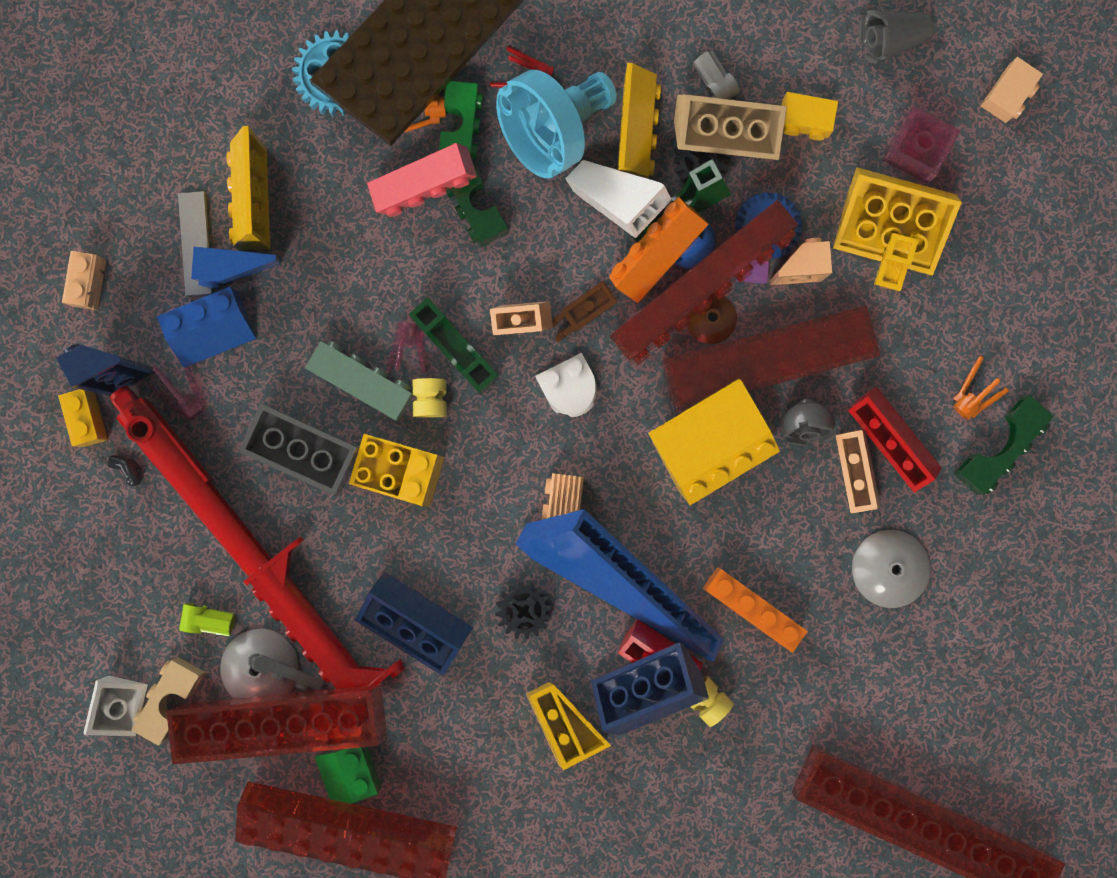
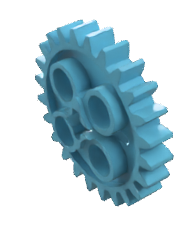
[292,30,350,117]

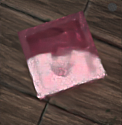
[882,106,961,184]

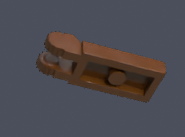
[549,281,618,343]

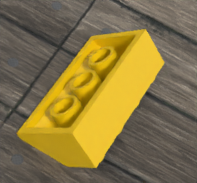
[617,63,661,179]

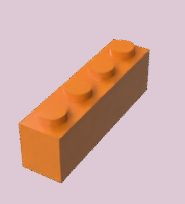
[609,197,709,303]
[702,567,808,653]

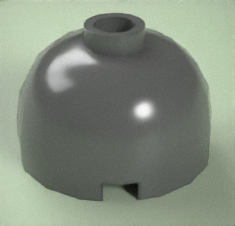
[783,399,836,445]

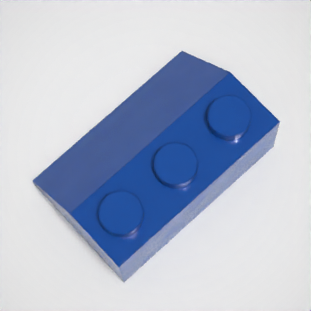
[157,287,256,368]

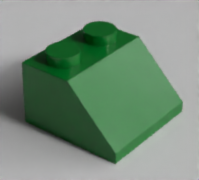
[314,738,382,806]

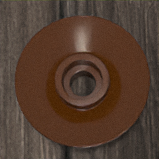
[686,293,737,344]

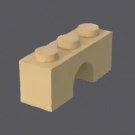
[132,657,205,746]

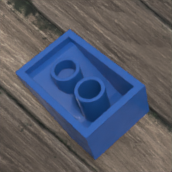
[191,247,281,289]

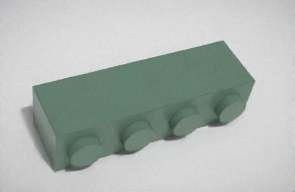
[305,341,414,422]

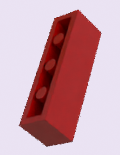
[848,386,942,493]

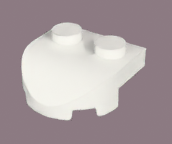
[535,353,598,417]

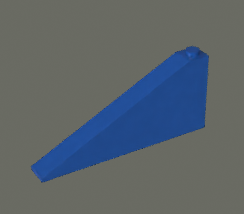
[515,509,724,661]

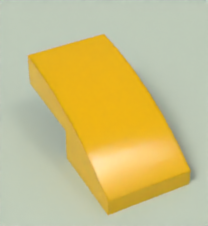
[874,233,918,291]

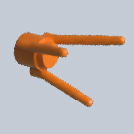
[405,96,446,132]
[953,356,1009,420]

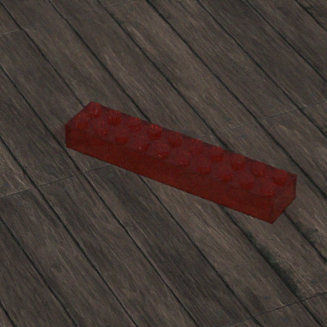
[791,744,1065,878]

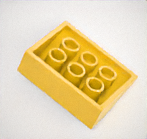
[227,126,270,251]
[833,167,962,276]
[648,379,780,505]

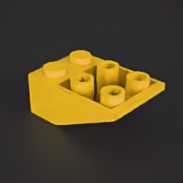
[349,434,445,507]

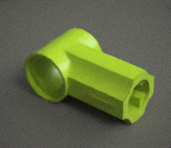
[179,603,235,636]

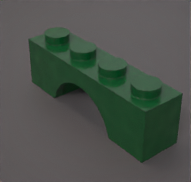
[632,159,731,243]
[408,297,500,395]
[954,395,1054,495]

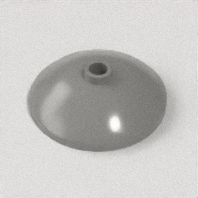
[852,530,930,608]
[220,628,299,708]

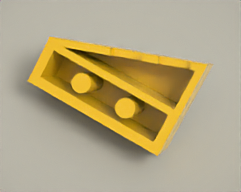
[526,682,611,770]

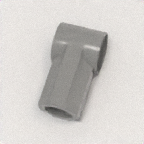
[693,50,740,100]

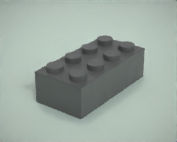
[238,404,360,496]

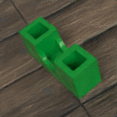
[439,81,483,160]

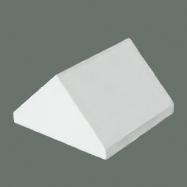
[83,676,148,736]

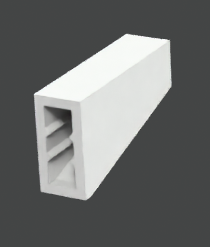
[565,160,672,238]

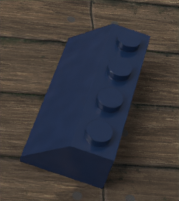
[56,344,156,396]
[355,571,473,676]
[591,642,709,735]

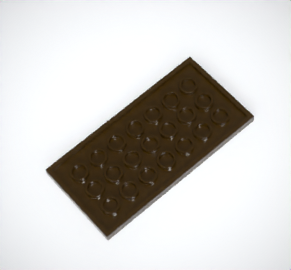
[310,0,524,146]

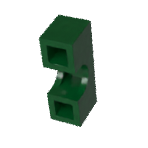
[446,165,509,248]

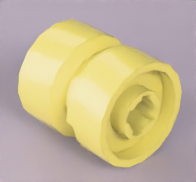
[412,378,447,418]
[690,676,734,727]

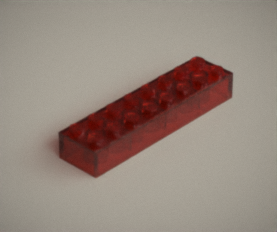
[609,200,798,366]
[661,305,881,412]
[166,685,387,765]
[235,781,457,878]

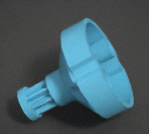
[496,70,617,179]

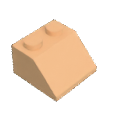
[770,238,832,285]

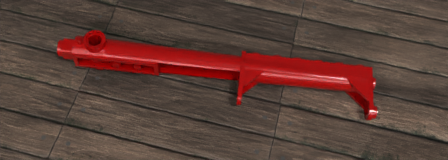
[110,385,405,706]

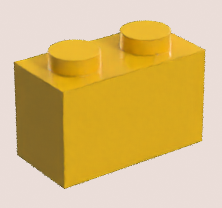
[782,92,838,141]
[58,389,108,447]

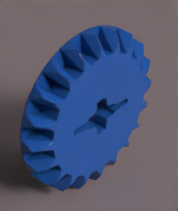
[735,192,803,259]

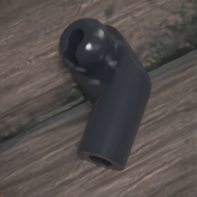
[108,455,142,486]

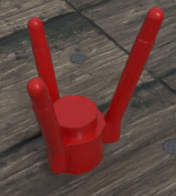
[489,46,554,88]

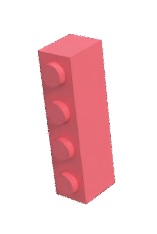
[367,143,477,217]

